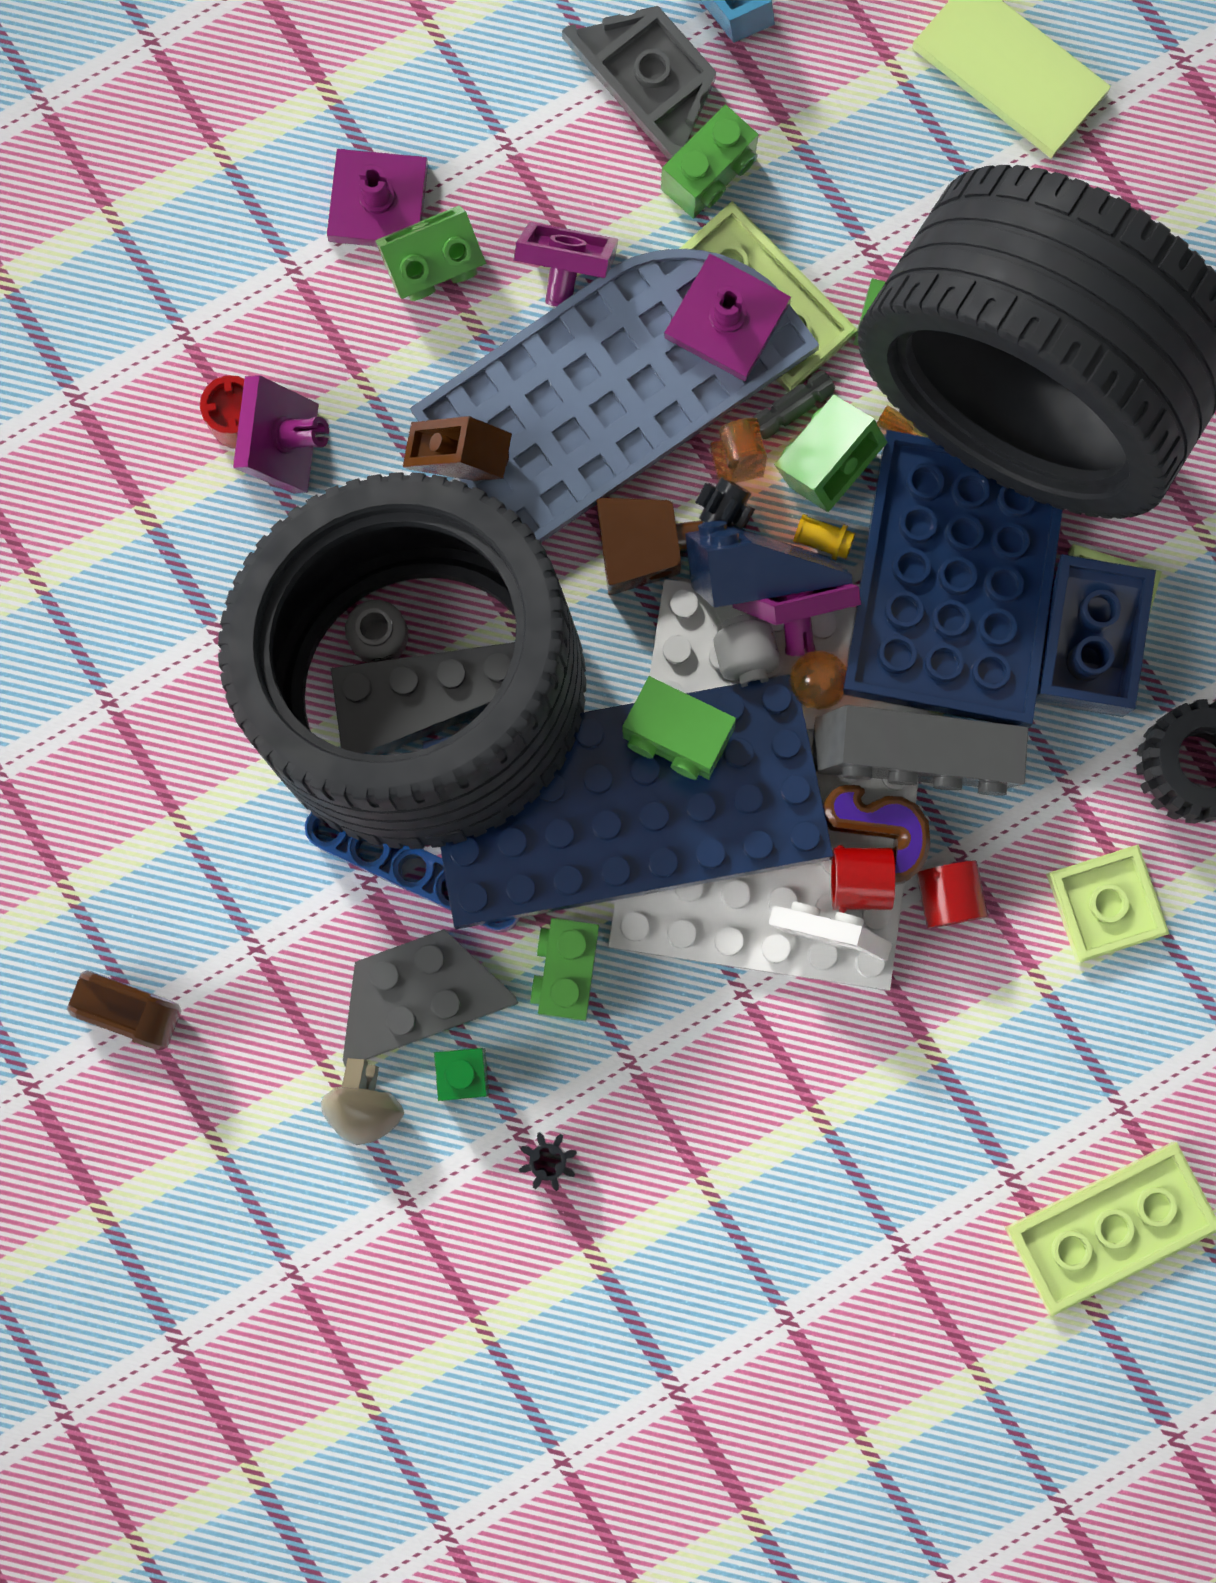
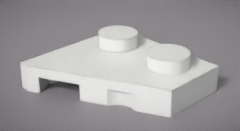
[769,902,893,962]

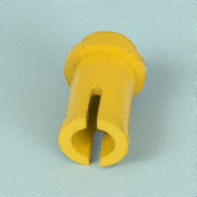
[793,514,856,561]

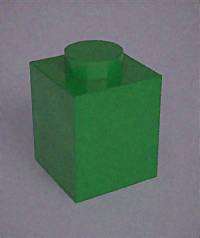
[434,1048,489,1101]

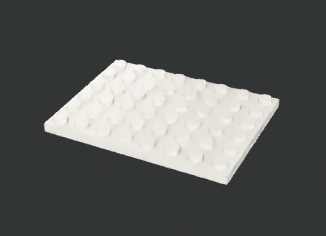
[608,579,928,991]

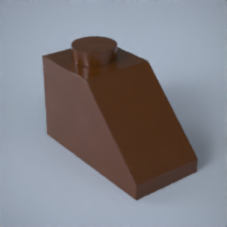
[403,416,512,481]

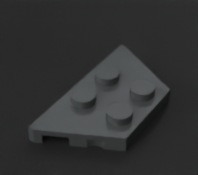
[562,6,716,160]
[343,929,518,1067]

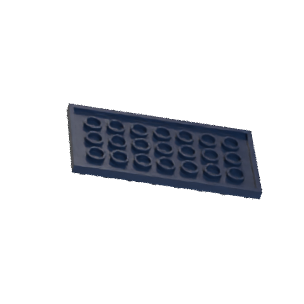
[422,673,833,930]

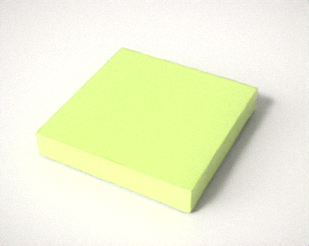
[1046,844,1169,963]

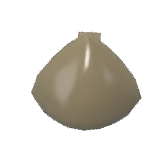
[321,1058,404,1145]

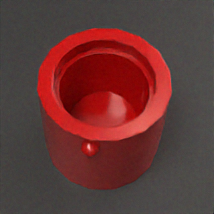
[200,375,245,449]
[831,845,895,913]
[916,860,988,929]

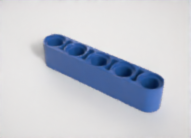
[305,812,520,932]

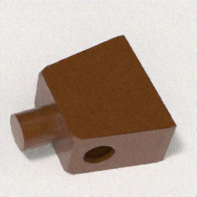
[597,498,703,595]

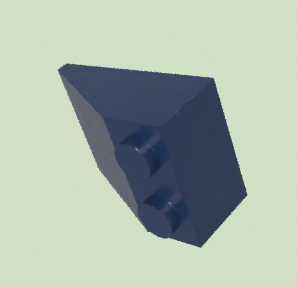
[685,521,853,608]
[1036,554,1156,717]

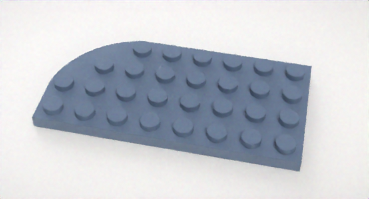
[410,249,819,543]

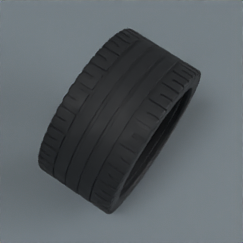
[858,165,1216,519]
[218,472,587,849]

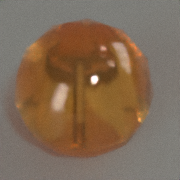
[789,650,847,710]

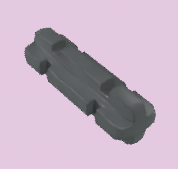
[752,371,835,439]

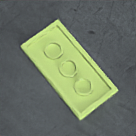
[912,0,1111,159]
[679,201,857,392]
[1004,1142,1216,1316]

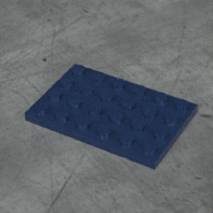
[841,430,1063,729]

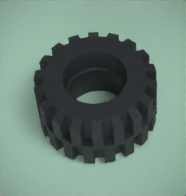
[1136,699,1216,824]

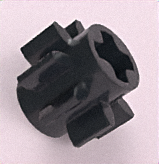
[695,477,755,529]
[519,1132,577,1191]

